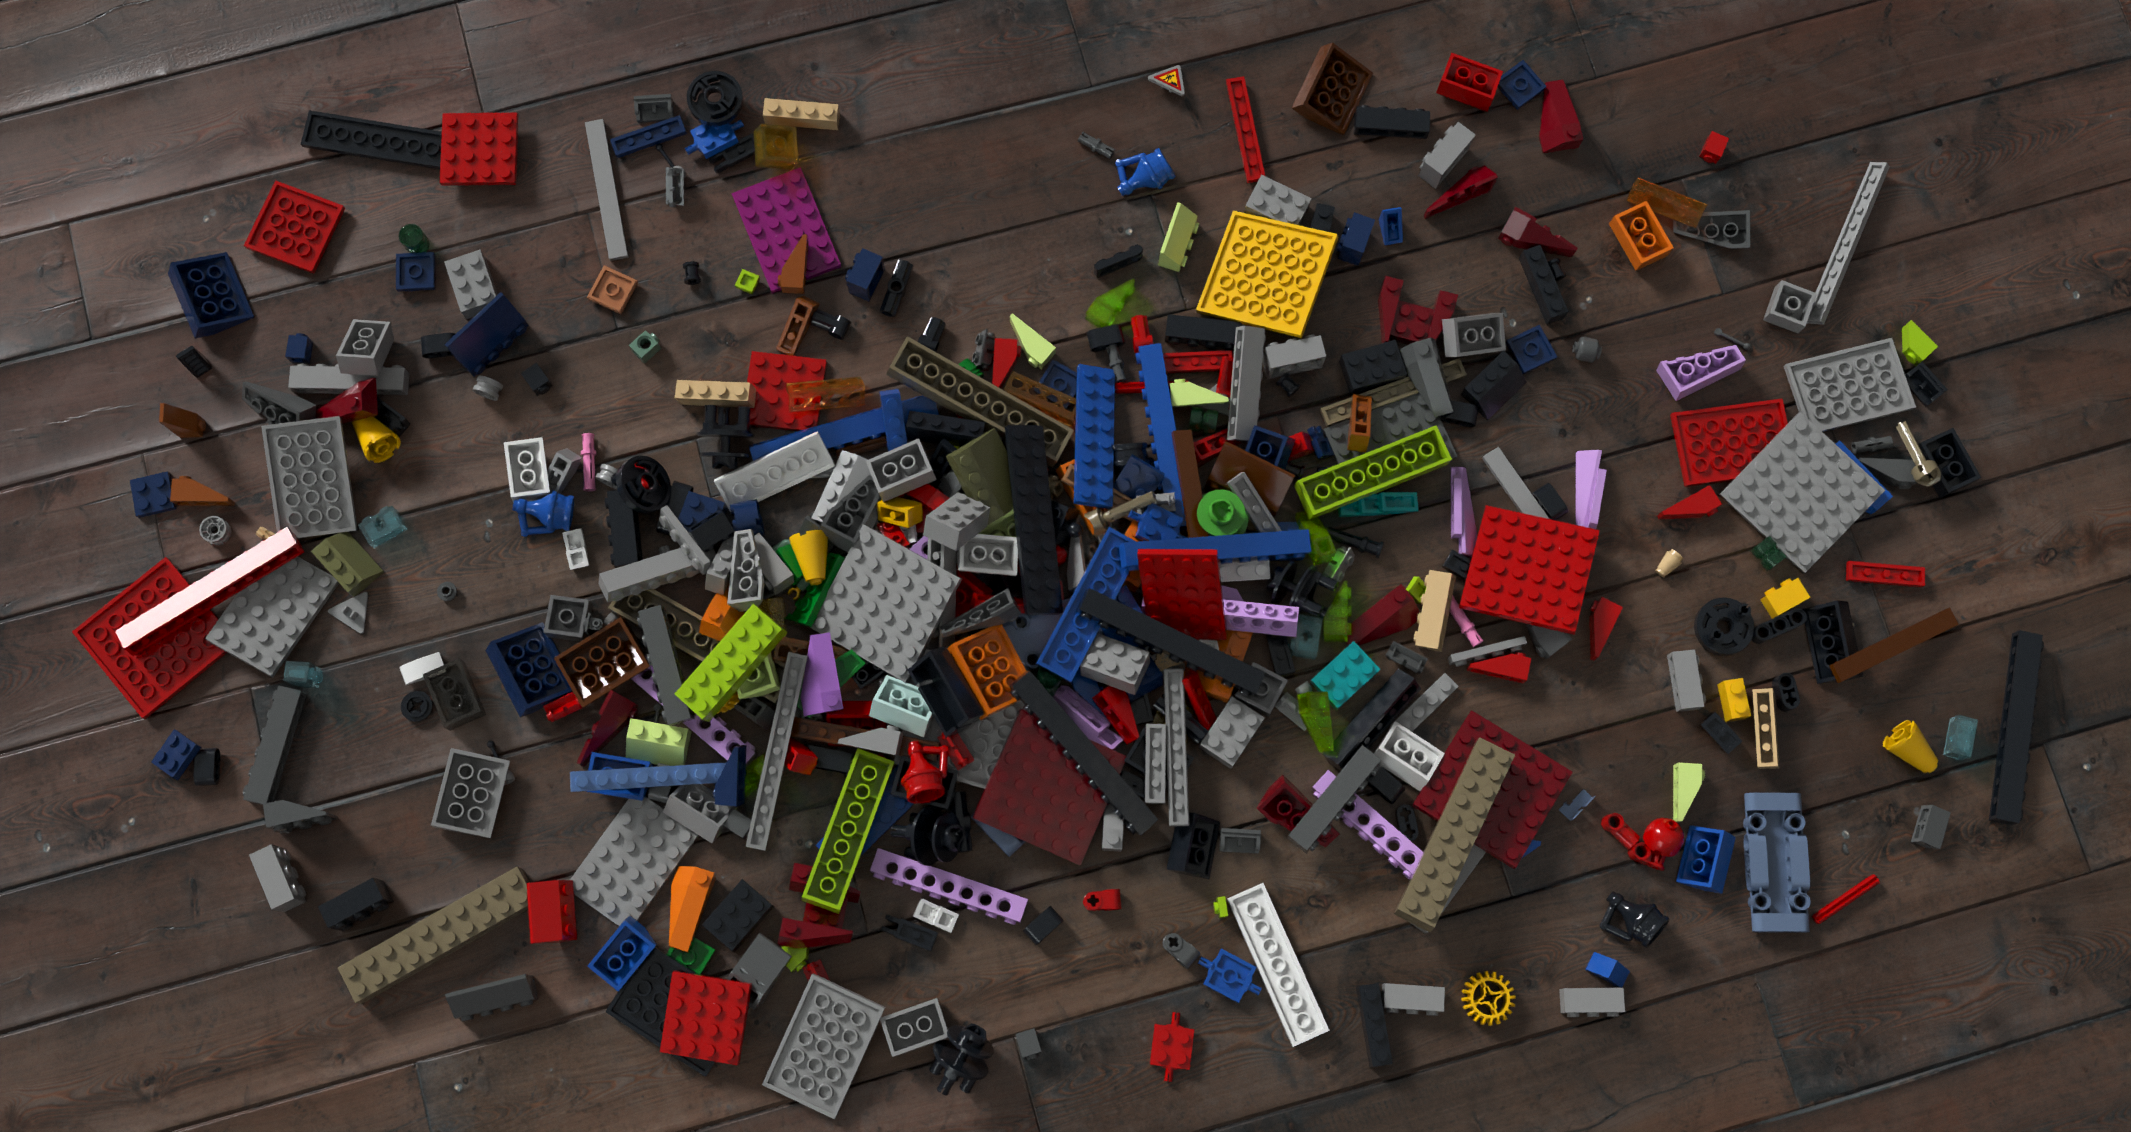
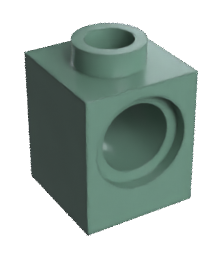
[629,330,661,364]

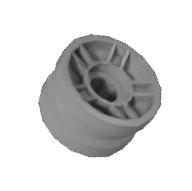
[472,376,503,401]
[595,464,618,489]
[199,516,232,545]

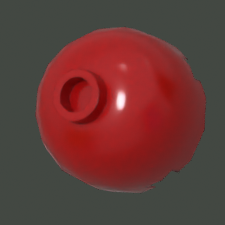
[1643,818,1684,857]

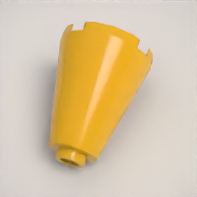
[352,416,401,463]
[789,530,828,586]
[1883,720,1938,773]

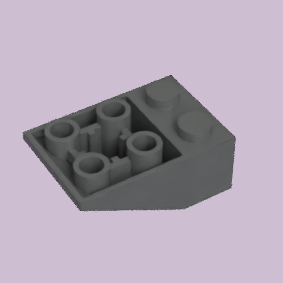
[263,800,338,834]
[727,933,792,1010]

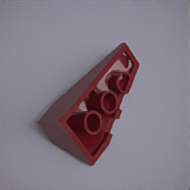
[1539,80,1583,153]
[1424,165,1498,219]
[1498,207,1578,257]
[1338,584,1420,646]
[1257,775,1340,847]

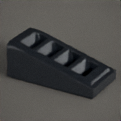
[176,346,212,378]

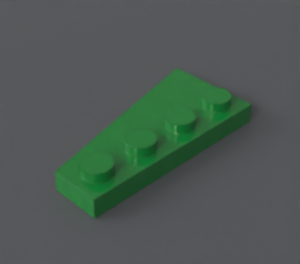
[786,552,845,627]
[797,649,865,719]

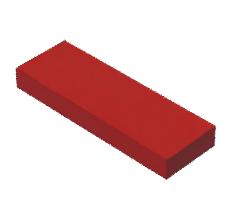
[1182,670,1217,730]

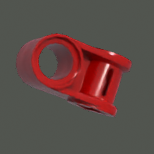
[1628,842,1666,871]
[1083,889,1122,911]

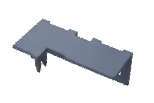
[1559,789,1596,821]

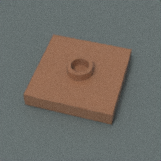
[587,265,638,314]

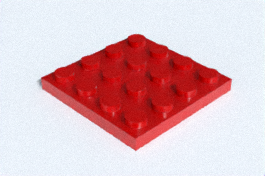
[440,112,519,186]
[244,180,345,274]
[747,351,827,431]
[660,971,752,1065]

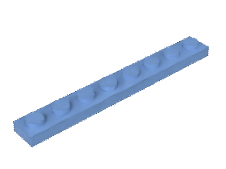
[570,763,726,792]

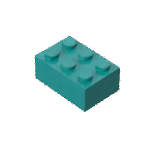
[1310,641,1381,711]

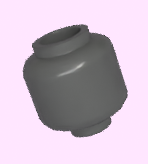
[1572,337,1602,363]

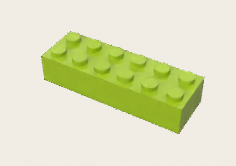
[674,604,788,722]

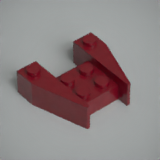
[1378,276,1458,345]
[777,863,861,949]

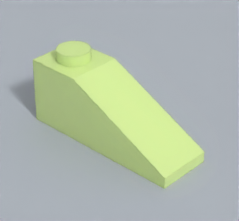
[1010,313,1056,370]
[1170,379,1229,407]
[1673,763,1705,823]

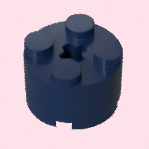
[730,499,765,536]

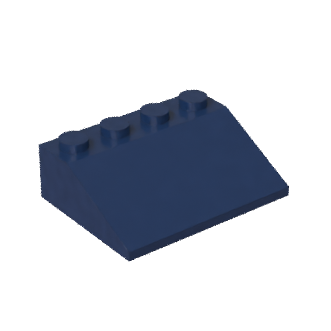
[168,252,254,339]
[445,292,529,377]
[485,622,573,718]

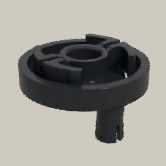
[687,71,743,126]
[611,455,671,514]
[1694,597,1754,656]

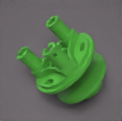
[1197,490,1248,536]

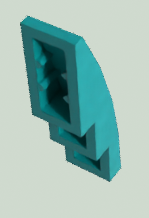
[1338,492,1419,517]

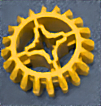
[1461,971,1516,1026]

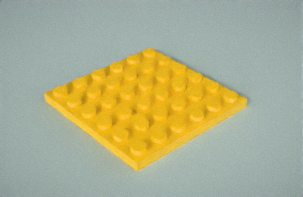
[1196,211,1339,338]

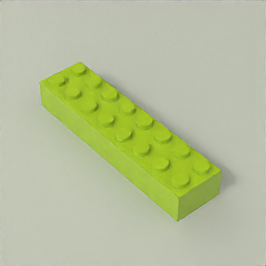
[1294,425,1452,520]
[801,748,895,914]

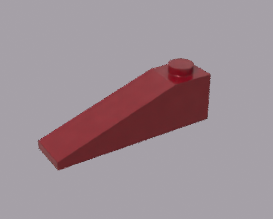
[316,378,378,424]
[577,690,638,767]

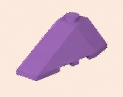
[801,632,843,716]

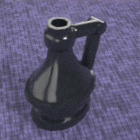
[1112,442,1158,490]
[1599,891,1670,948]

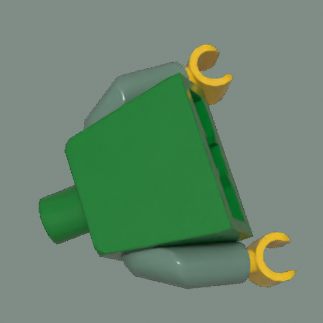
[772,539,810,600]

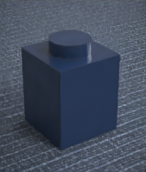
[285,333,313,364]

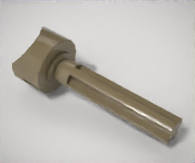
[1896,421,1941,487]
[1084,491,1157,537]

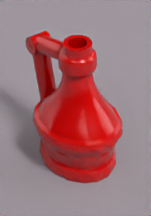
[901,741,948,804]

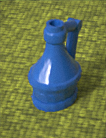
[1115,148,1176,196]
[513,491,574,537]

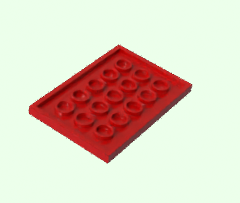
[1670,399,1788,487]
[1137,549,1227,640]

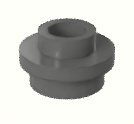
[437,582,457,601]

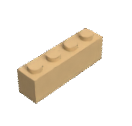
[763,98,840,130]
[675,380,756,408]
[1414,570,1456,652]
[1752,688,1779,769]

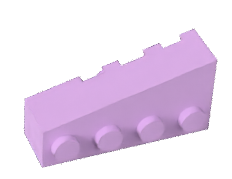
[1656,345,1746,401]

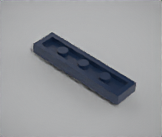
[610,115,687,158]

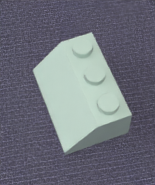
[869,675,934,737]

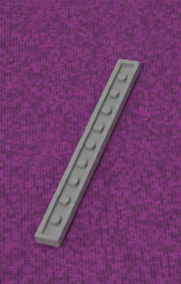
[1807,162,1890,325]
[746,652,808,851]

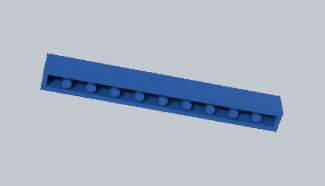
[1135,343,1187,531]
[749,395,939,461]
[1119,529,1311,571]

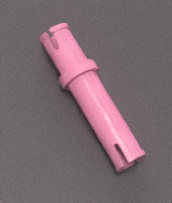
[581,433,596,491]
[1449,595,1483,647]

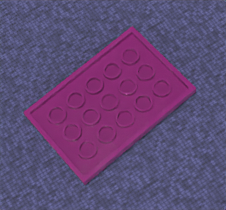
[731,167,841,293]

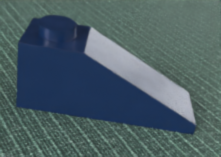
[713,745,747,807]

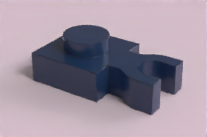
[1307,426,1334,459]

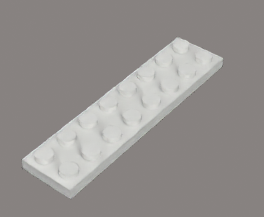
[1227,883,1330,1047]

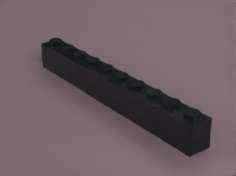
[1076,588,1265,697]
[1989,630,2044,825]
[1009,671,1158,836]

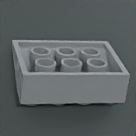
[811,450,882,529]
[431,748,510,838]

